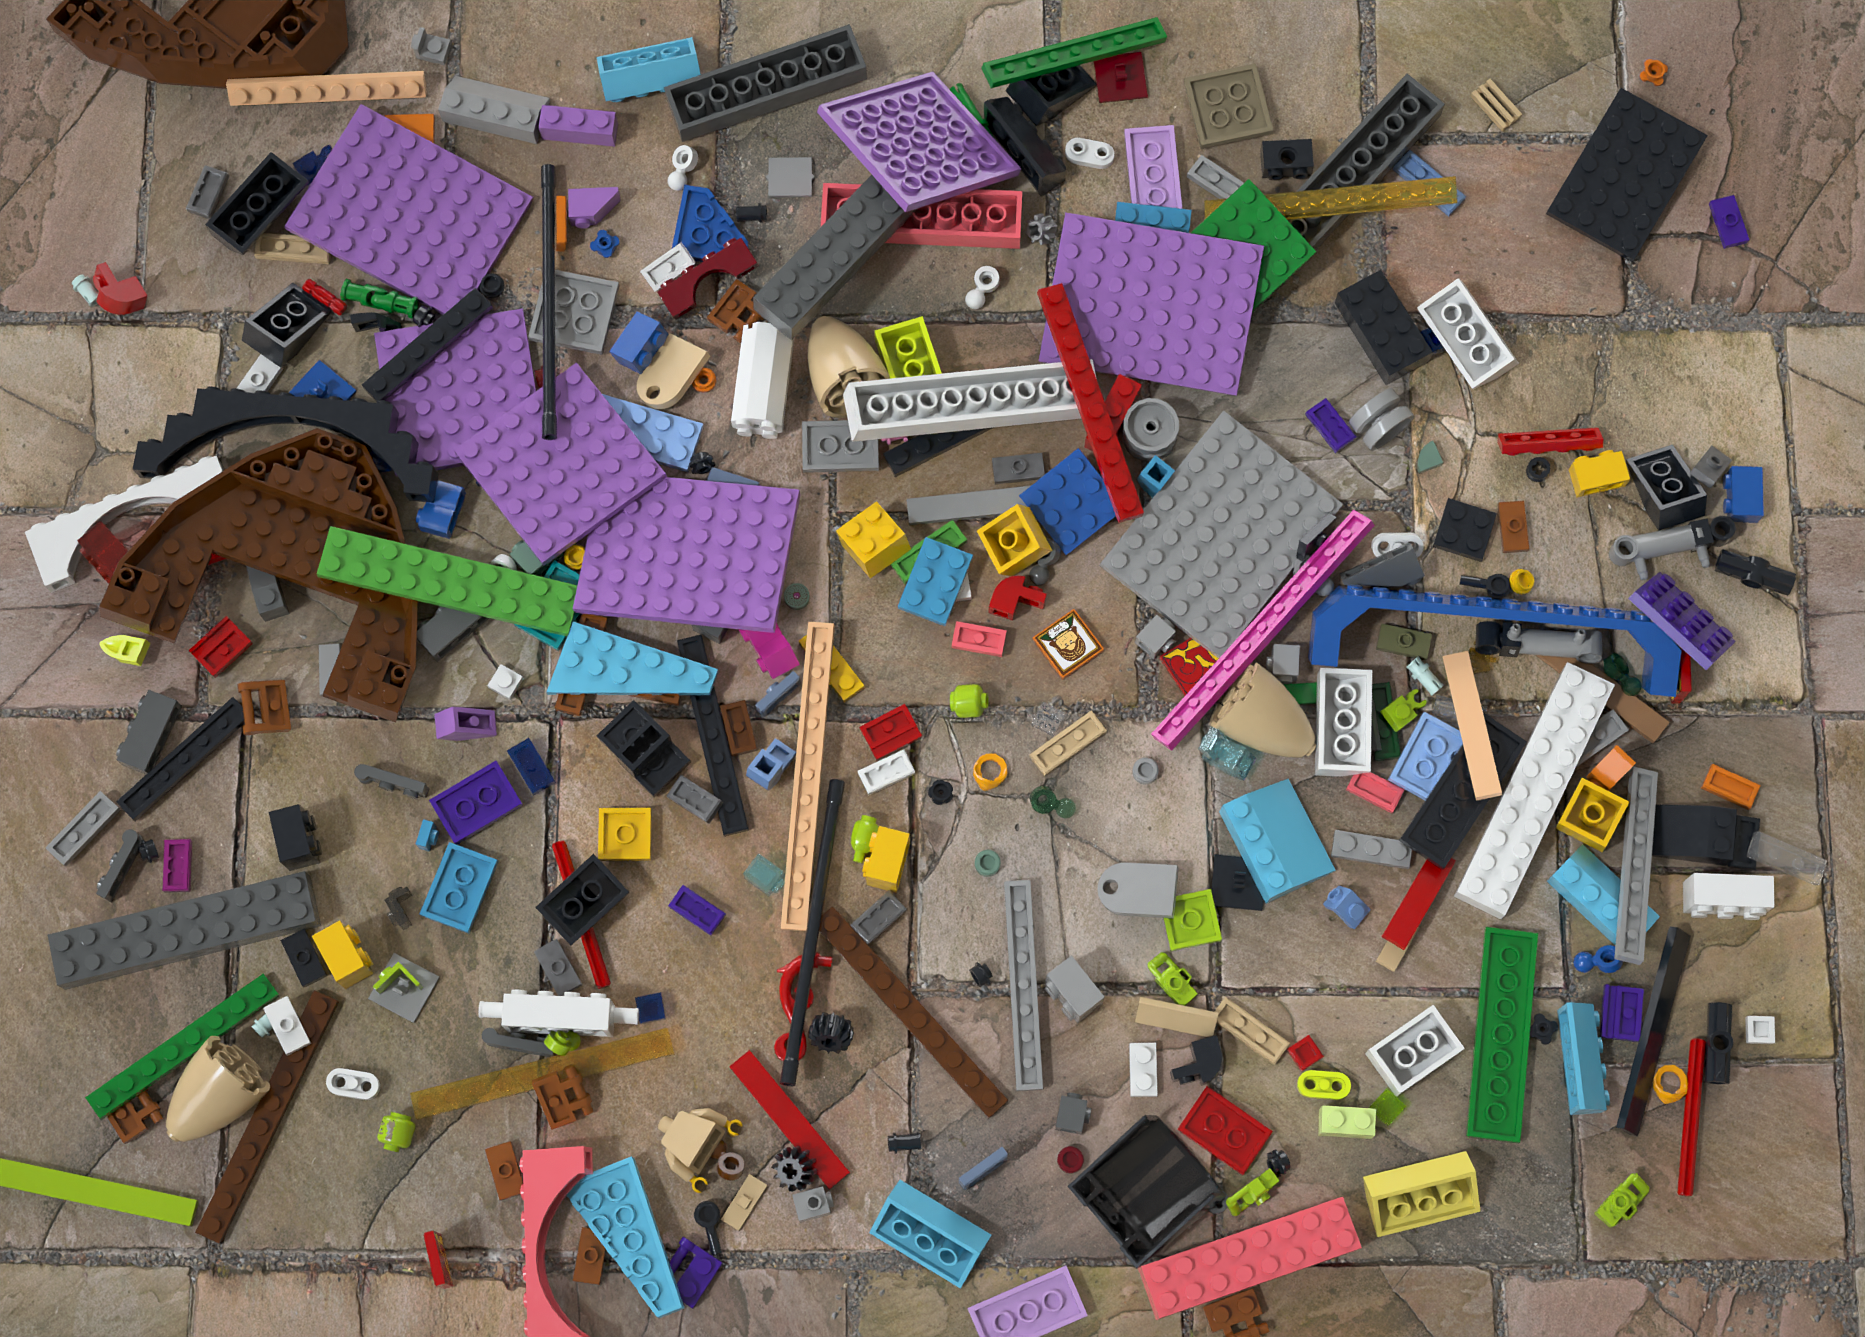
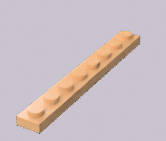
[226,71,427,106]

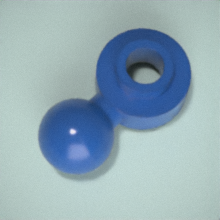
[1573,945,1623,973]

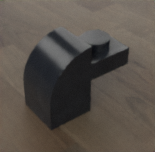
[1170,1035,1222,1086]

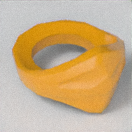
[973,754,1007,791]
[1653,1065,1688,1104]

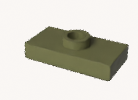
[1376,624,1432,661]

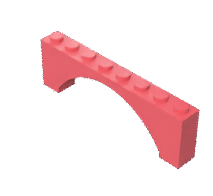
[520,1146,593,1337]

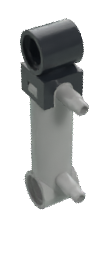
[1609,516,1736,580]
[1475,621,1602,663]

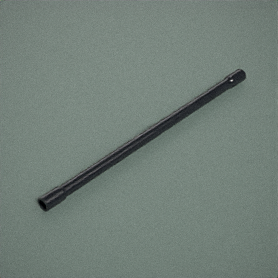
[541,164,557,440]
[780,779,845,1087]

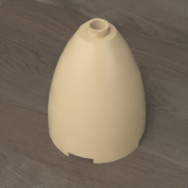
[808,316,889,418]
[1210,662,1317,758]
[166,1036,270,1142]

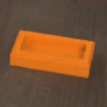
[556,196,567,252]
[1701,764,1761,810]

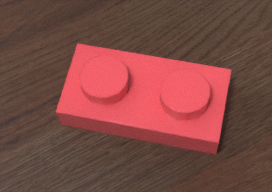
[952,621,1007,657]

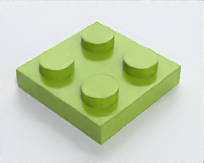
[1163,889,1222,952]

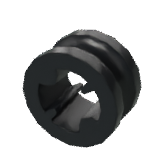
[1526,457,1551,482]

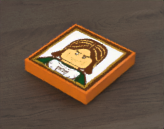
[1032,609,1104,680]

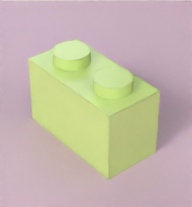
[1318,1106,1376,1139]

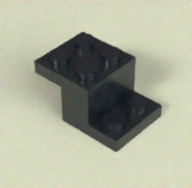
[596,700,691,798]

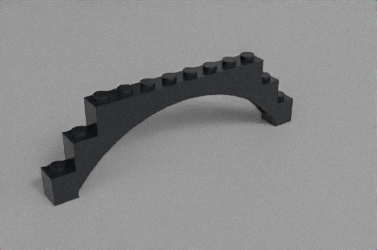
[132,386,439,503]

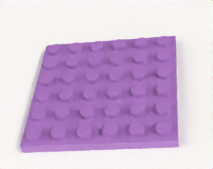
[817,72,1021,212]
[374,309,536,477]
[454,363,667,566]

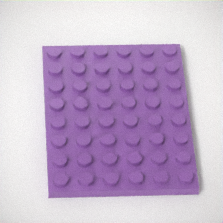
[285,104,533,315]
[1039,212,1264,396]
[573,477,800,633]

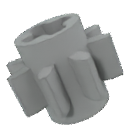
[1026,213,1057,245]

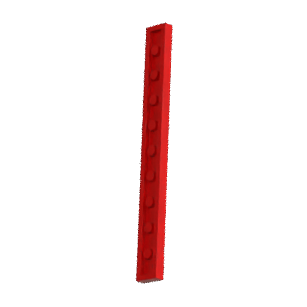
[1037,283,1144,523]

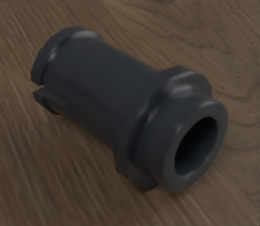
[736,203,767,223]
[887,1132,921,1154]

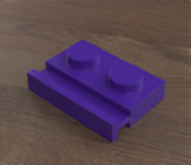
[1600,984,1644,1042]

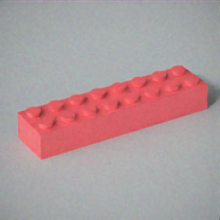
[821,183,1022,249]
[1138,1197,1362,1320]

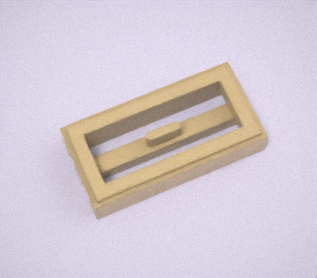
[1470,79,1522,132]

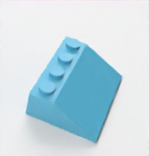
[1219,779,1336,904]

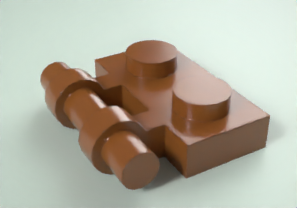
[707,279,763,343]
[532,1064,594,1130]
[107,1088,164,1144]
[1202,1288,1270,1337]

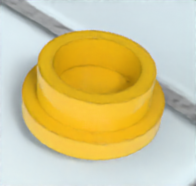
[564,545,585,570]
[1509,569,1534,595]

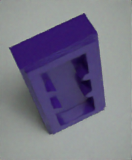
[1709,195,1749,249]
[1305,398,1356,453]
[668,885,726,936]

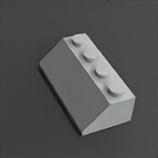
[438,76,550,144]

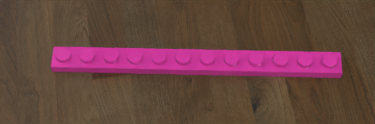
[1151,510,1375,751]

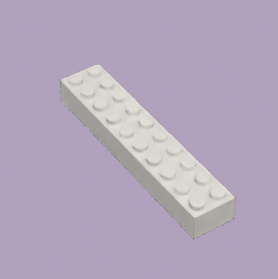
[843,359,1097,442]
[1454,662,1615,919]

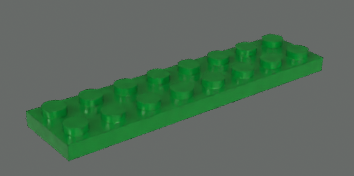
[1466,927,1538,1144]

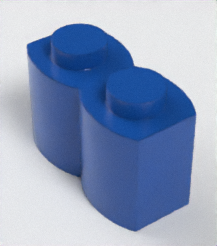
[416,480,466,539]

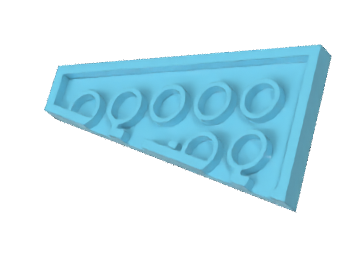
[546,622,719,695]

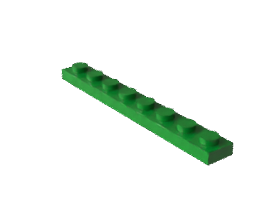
[981,17,1167,88]
[85,973,279,1120]

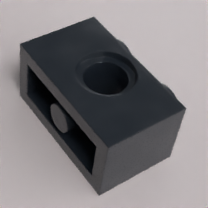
[1260,139,1314,180]

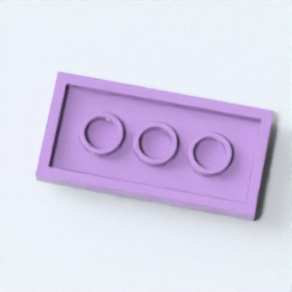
[1124,125,1182,209]
[967,1266,1088,1337]

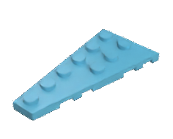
[567,1156,684,1318]

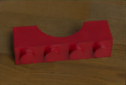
[657,238,759,320]

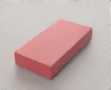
[1346,772,1405,813]

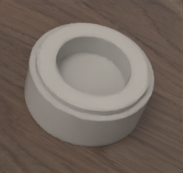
[1132,758,1159,785]

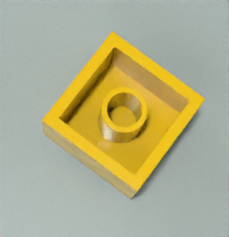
[836,501,911,579]
[977,504,1052,577]
[1555,778,1629,852]
[862,826,910,893]
[312,920,374,989]

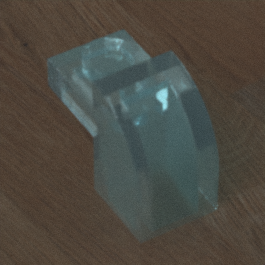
[1198,727,1256,781]

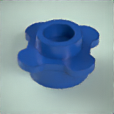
[590,230,619,258]

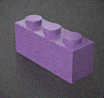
[539,105,618,147]

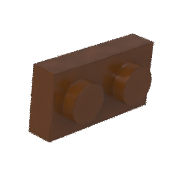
[720,700,758,757]

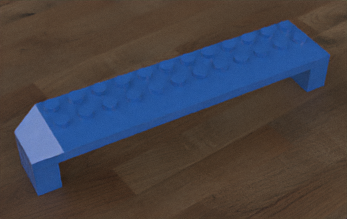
[1308,585,1681,697]

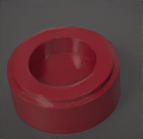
[1057,1146,1084,1174]

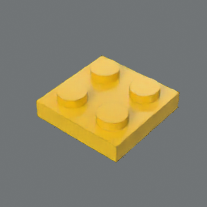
[598,808,652,861]

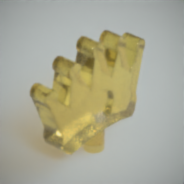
[1469,641,1496,674]

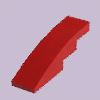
[1381,858,1456,950]

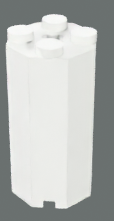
[731,322,795,439]

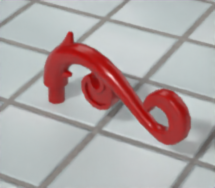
[774,953,833,1061]

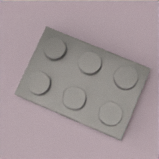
[802,420,879,473]

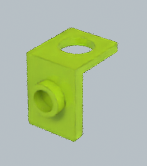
[373,962,424,994]

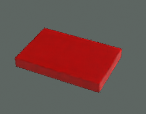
[1177,1086,1273,1176]

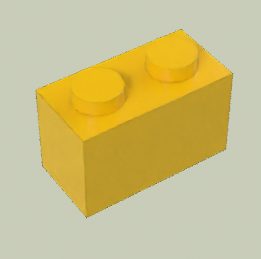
[1568,450,1630,498]

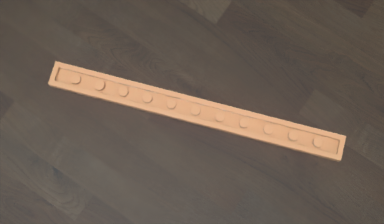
[781,622,835,931]

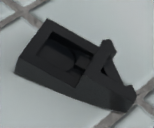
[350,312,402,333]

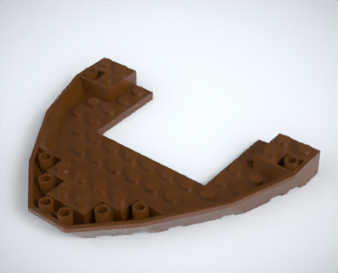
[46,0,349,89]
[99,428,418,723]

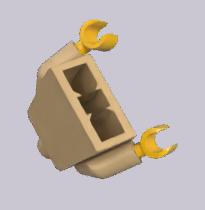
[658,1108,743,1193]

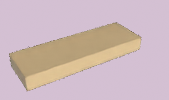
[254,233,331,264]
[1029,710,1107,777]
[1135,997,1218,1037]
[1215,997,1290,1065]

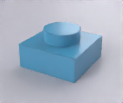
[416,819,439,851]

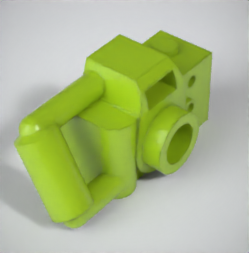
[1147,952,1197,1006]
[1226,1168,1279,1216]
[1594,1173,1650,1228]

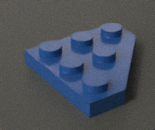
[672,185,749,262]

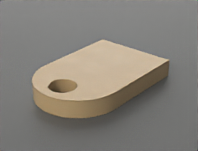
[637,333,710,409]

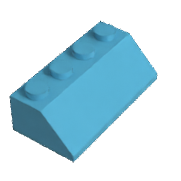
[597,37,701,102]
[1547,844,1660,945]
[1557,1002,1610,1115]
[869,1180,991,1289]

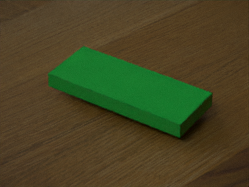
[1283,683,1317,705]

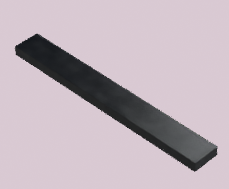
[677,634,749,837]
[1616,926,1691,1136]

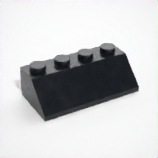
[984,97,1067,197]
[205,152,309,255]

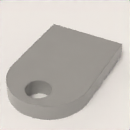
[1098,863,1179,918]

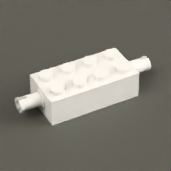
[479,990,639,1037]

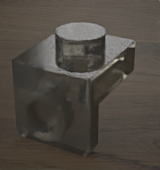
[385,887,413,930]

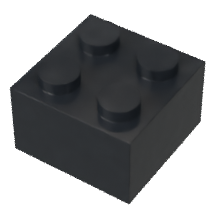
[268,804,322,871]

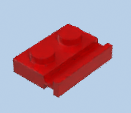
[188,616,253,678]
[859,704,922,761]

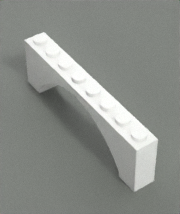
[25,456,224,593]

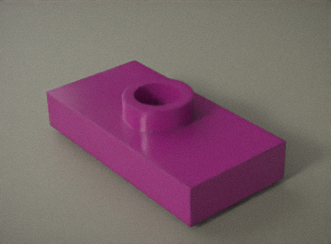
[162,839,192,892]

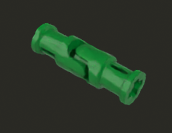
[340,279,419,319]

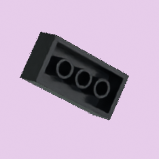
[1335,270,1433,385]

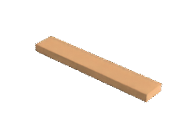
[1442,651,1502,801]

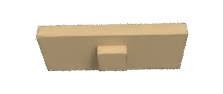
[1376,927,1419,972]
[721,1174,768,1231]

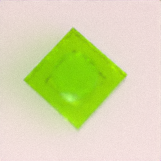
[1369,1088,1406,1126]

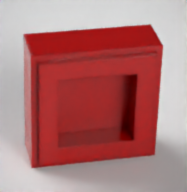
[1287,1035,1324,1072]

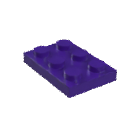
[429,761,523,845]

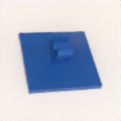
[289,360,357,401]

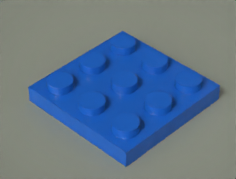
[1019,448,1116,555]

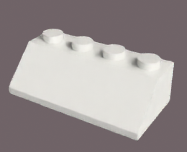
[1417,278,1519,389]
[1315,668,1372,777]

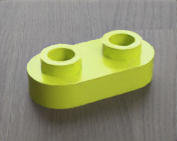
[1297,1070,1351,1100]

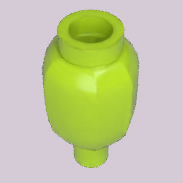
[851,815,879,864]

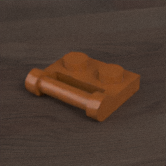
[237,680,291,735]

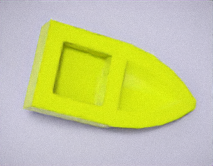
[100,635,151,666]

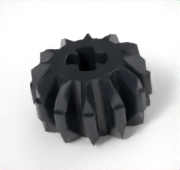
[808,1012,854,1054]
[771,1146,818,1192]

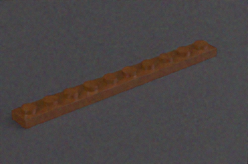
[819,906,1008,1119]
[195,990,339,1244]

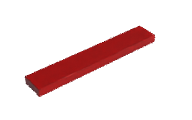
[729,1050,850,1190]

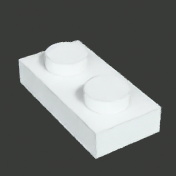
[640,242,696,292]
[1129,1043,1157,1097]

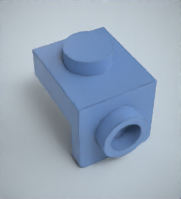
[1323,886,1371,929]

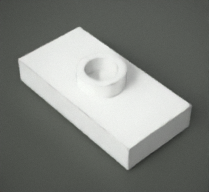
[237,354,283,393]
[857,750,915,796]
[263,996,311,1056]

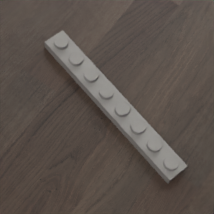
[1614,766,1658,965]
[1004,880,1043,1091]

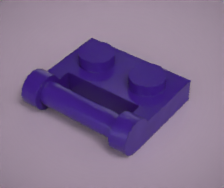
[669,1237,723,1309]

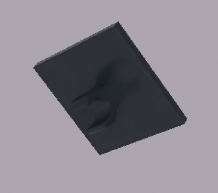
[1211,854,1263,911]

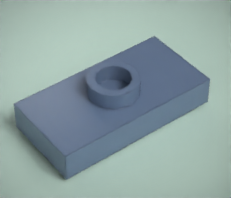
[756,671,801,717]

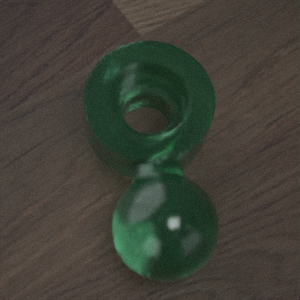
[1603,653,1642,696]
[1030,786,1076,819]

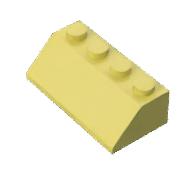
[1363,1151,1480,1237]

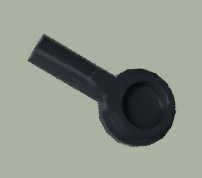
[1459,574,1511,599]
[694,1201,722,1255]

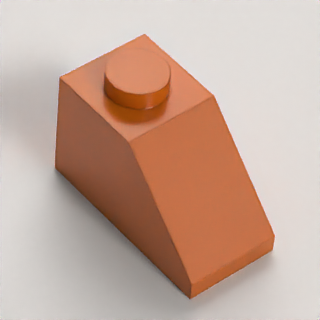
[1586,745,1636,791]

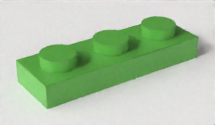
[890,520,967,585]

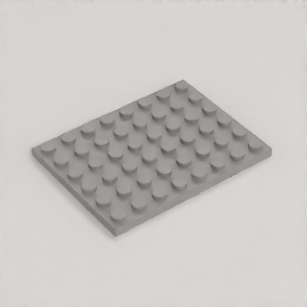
[1099,410,1343,659]

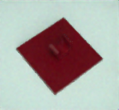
[1093,52,1148,103]

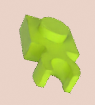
[1380,689,1427,732]

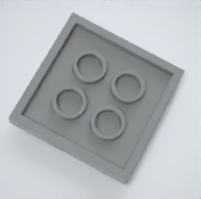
[528,270,619,355]

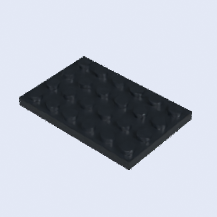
[1546,88,1708,262]

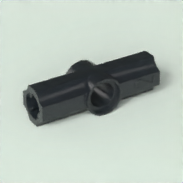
[1714,549,1796,596]
[1705,1002,1734,1085]

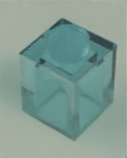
[743,853,785,897]

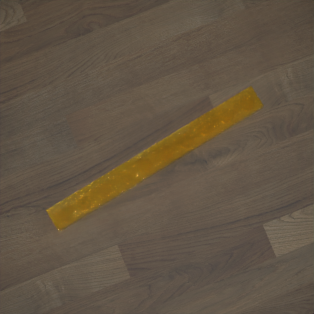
[1204,176,1458,219]
[410,1028,675,1120]

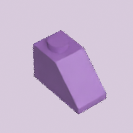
[568,187,620,228]
[435,707,497,741]

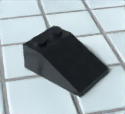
[1006,65,1097,127]
[242,283,332,368]
[1626,444,1707,531]
[1652,804,1737,866]
[535,853,629,946]

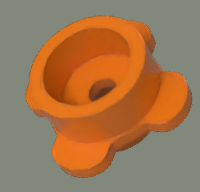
[1640,59,1668,86]

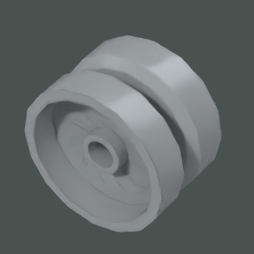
[1349,388,1415,451]
[1122,398,1179,461]

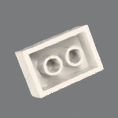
[1683,873,1774,920]
[1365,1005,1465,1097]

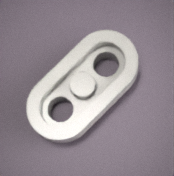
[1065,138,1114,169]
[1371,533,1424,558]
[326,1068,380,1100]

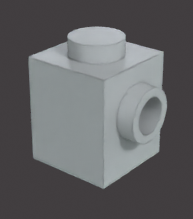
[1135,615,1176,660]
[1266,644,1300,684]
[792,1186,834,1223]

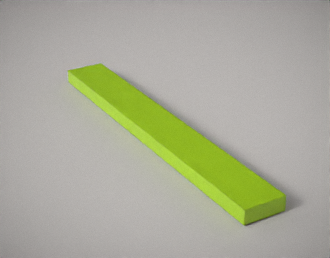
[0,1158,199,1227]

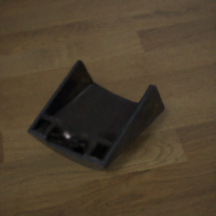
[1068,1115,1226,1269]

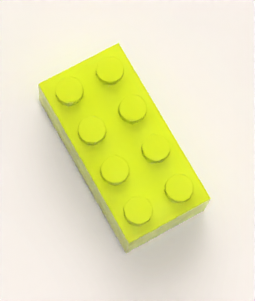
[874,316,942,379]

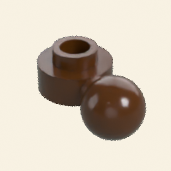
[710,1139,745,1181]

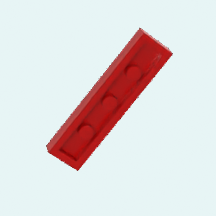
[1497,427,1604,456]

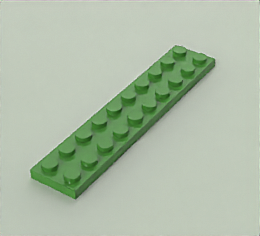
[317,526,578,636]

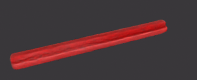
[552,840,611,989]
[1677,1038,1706,1197]

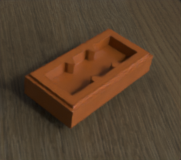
[1497,501,1529,553]
[485,1141,523,1201]
[573,1227,606,1285]

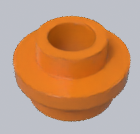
[692,367,716,392]

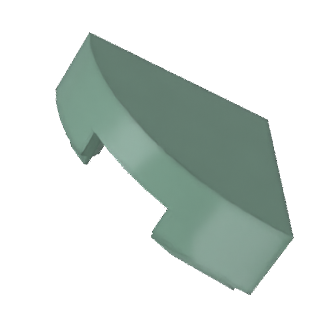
[1417,441,1443,474]

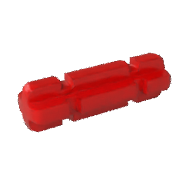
[302,279,347,315]

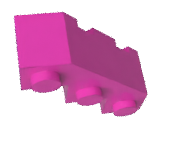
[738,623,800,679]

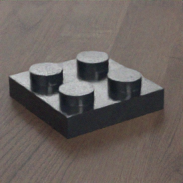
[1433,498,1497,562]

